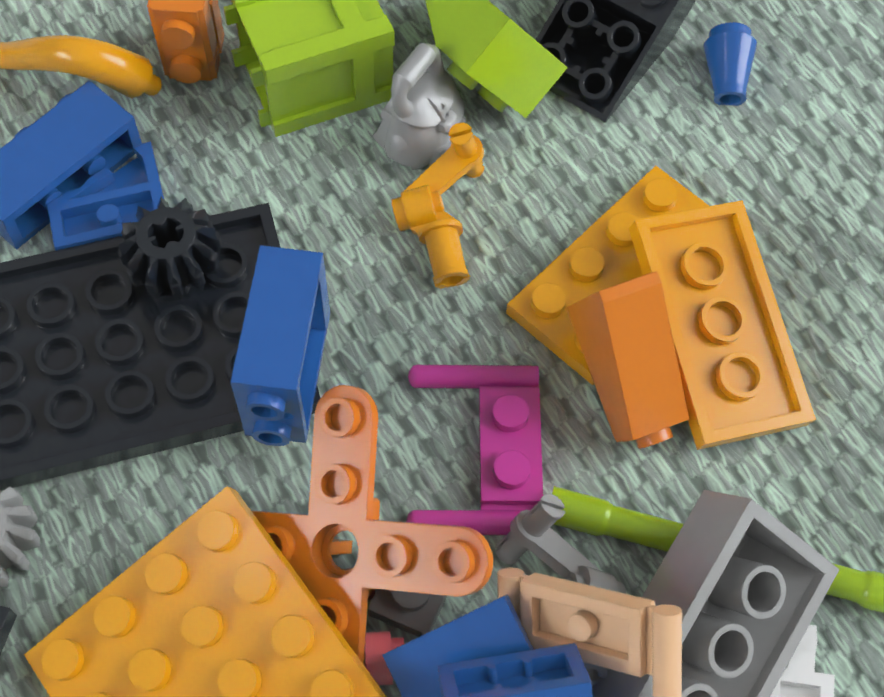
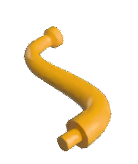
[0,35,162,98]

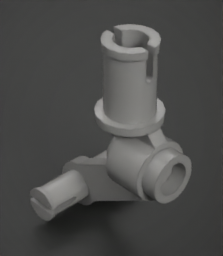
[495,494,626,685]

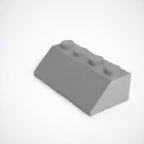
[592,490,840,697]

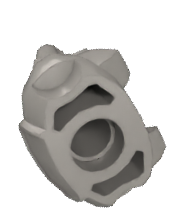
[372,43,466,170]

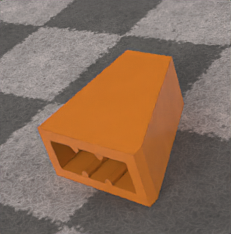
[567,271,689,449]

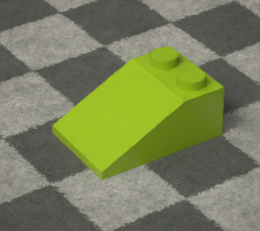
[425,0,568,118]

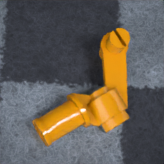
[391,122,485,289]

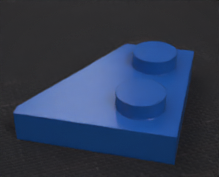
[47,141,165,251]

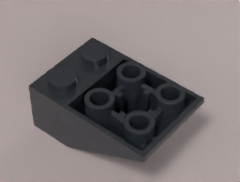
[535,0,696,123]

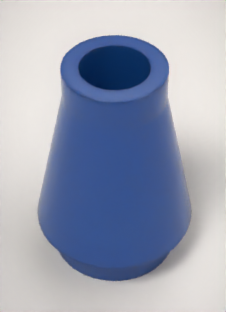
[703,22,757,106]

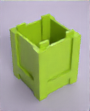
[223,0,395,137]

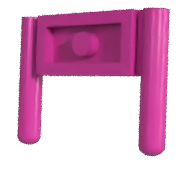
[406,365,543,535]

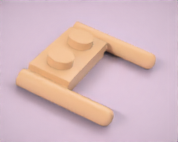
[497,568,682,697]

